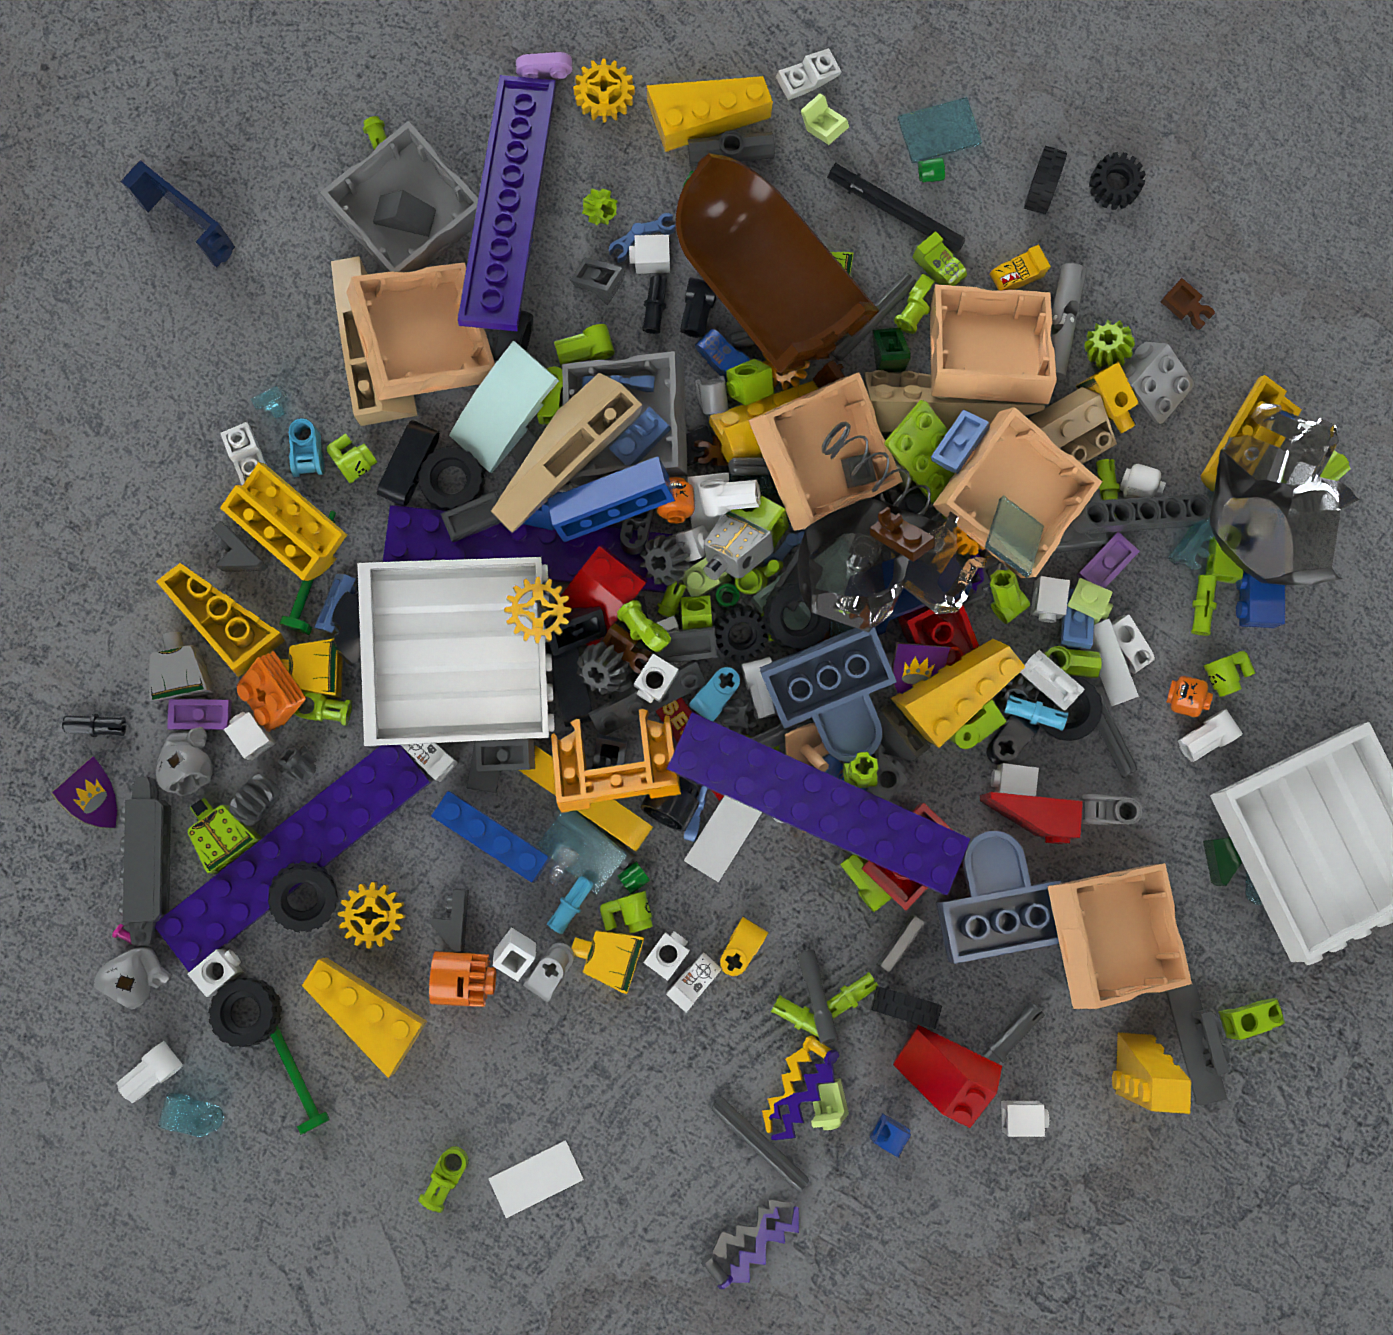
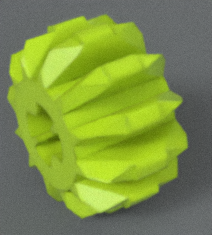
[1084,319,1135,369]

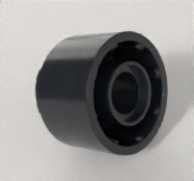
[640,776,700,832]

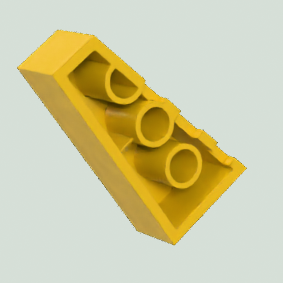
[647,76,773,152]
[156,563,285,678]
[891,639,1025,748]
[302,957,427,1078]
[1112,1032,1191,1114]

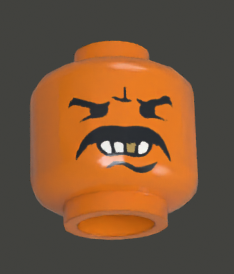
[656,477,695,524]
[1166,676,1213,717]

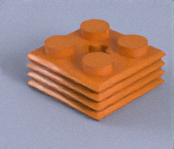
[237,651,306,732]

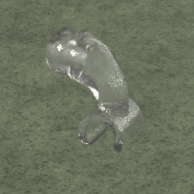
[548,847,580,885]

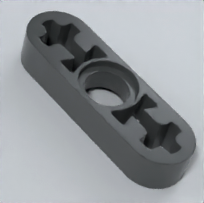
[620,508,655,555]

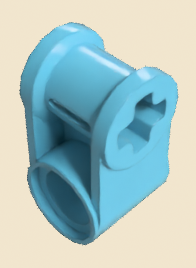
[288,418,325,477]
[688,667,740,721]

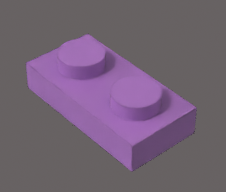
[1077,532,1140,588]
[167,699,232,730]

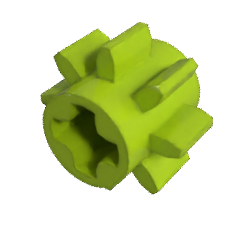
[582,188,618,225]

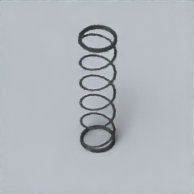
[822,421,952,538]

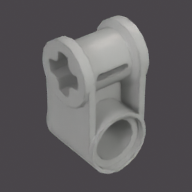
[695,376,729,414]
[1081,794,1142,826]
[523,943,575,1002]

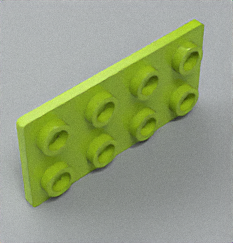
[884,400,955,519]

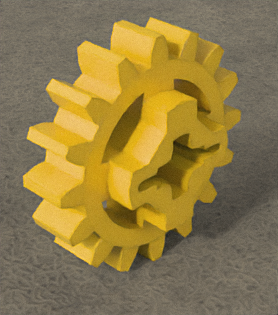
[573,59,635,122]
[504,577,571,644]
[338,882,406,949]

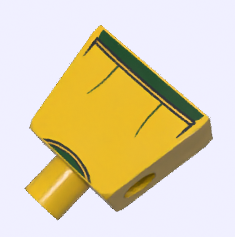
[1076,362,1138,434]
[280,639,343,698]
[571,930,645,994]

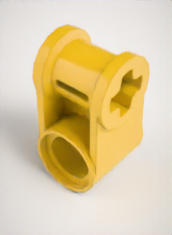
[720,917,769,976]

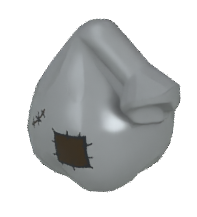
[156,727,213,796]
[94,946,172,1010]

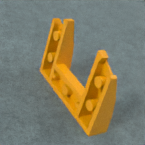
[551,709,681,813]

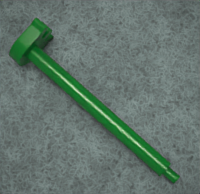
[279,511,336,635]
[270,1025,330,1135]

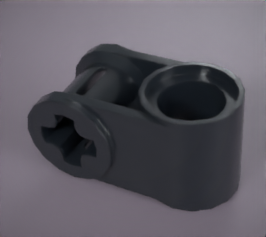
[986,714,1040,765]

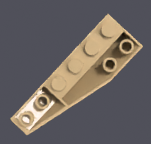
[331,256,418,426]
[864,370,1045,432]
[491,373,642,533]
[949,387,1117,481]

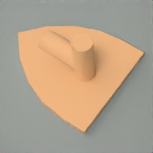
[785,723,829,772]

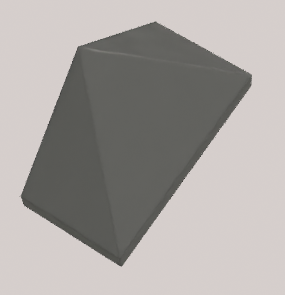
[877,702,931,761]

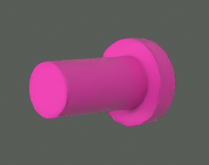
[112,924,132,945]

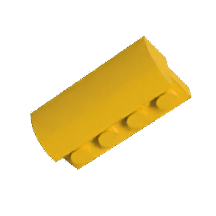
[1201,375,1302,506]
[709,381,818,463]
[220,462,348,581]

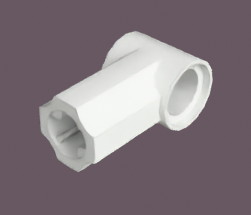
[699,479,761,516]
[741,657,778,719]
[1178,709,1243,762]
[116,1041,183,1103]

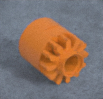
[429,951,496,1007]

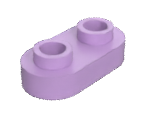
[516,52,572,80]

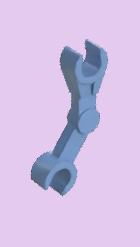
[609,213,675,263]
[582,375,655,392]
[763,531,805,574]
[683,786,708,842]

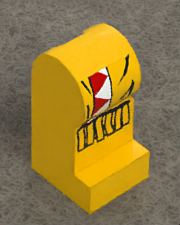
[989,244,1051,291]

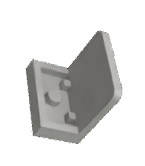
[1122,342,1194,424]

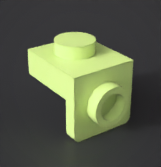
[801,93,849,145]
[682,558,732,597]
[1067,578,1113,625]
[811,1078,849,1130]

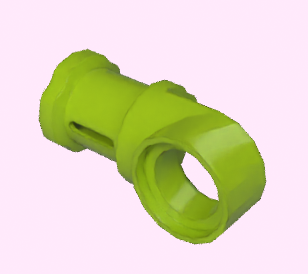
[894,274,935,334]
[617,600,671,652]
[294,692,352,726]
[418,1146,468,1213]

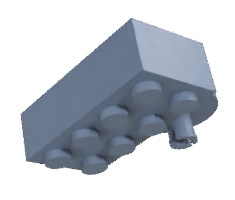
[760,621,897,762]
[936,831,1061,964]

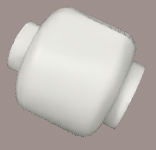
[1120,464,1166,499]

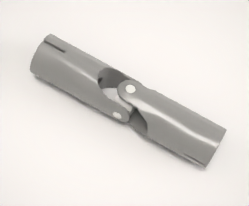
[1051,263,1087,381]

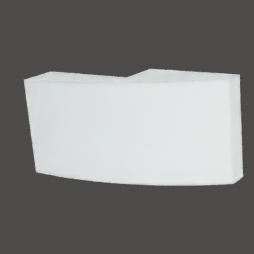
[776,48,841,101]
[220,422,267,485]

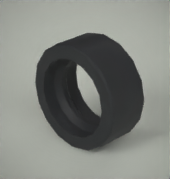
[495,310,533,361]

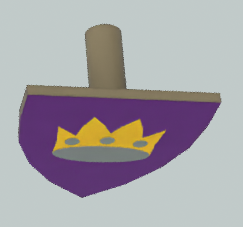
[892,642,950,694]
[50,756,117,828]

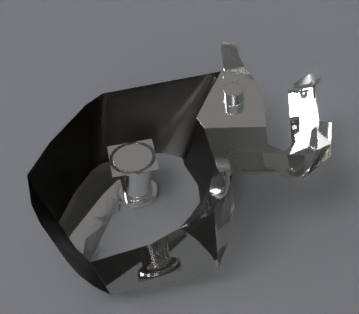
[1209,402,1360,586]
[798,498,989,632]

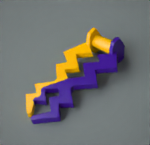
[762,1035,840,1141]

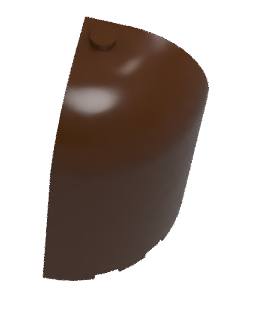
[676,153,879,374]

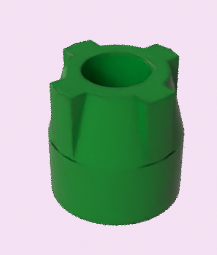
[918,157,945,182]
[716,583,740,610]
[617,861,650,894]

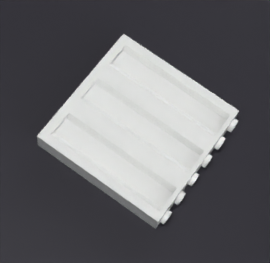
[357,557,554,746]
[1210,722,1393,965]

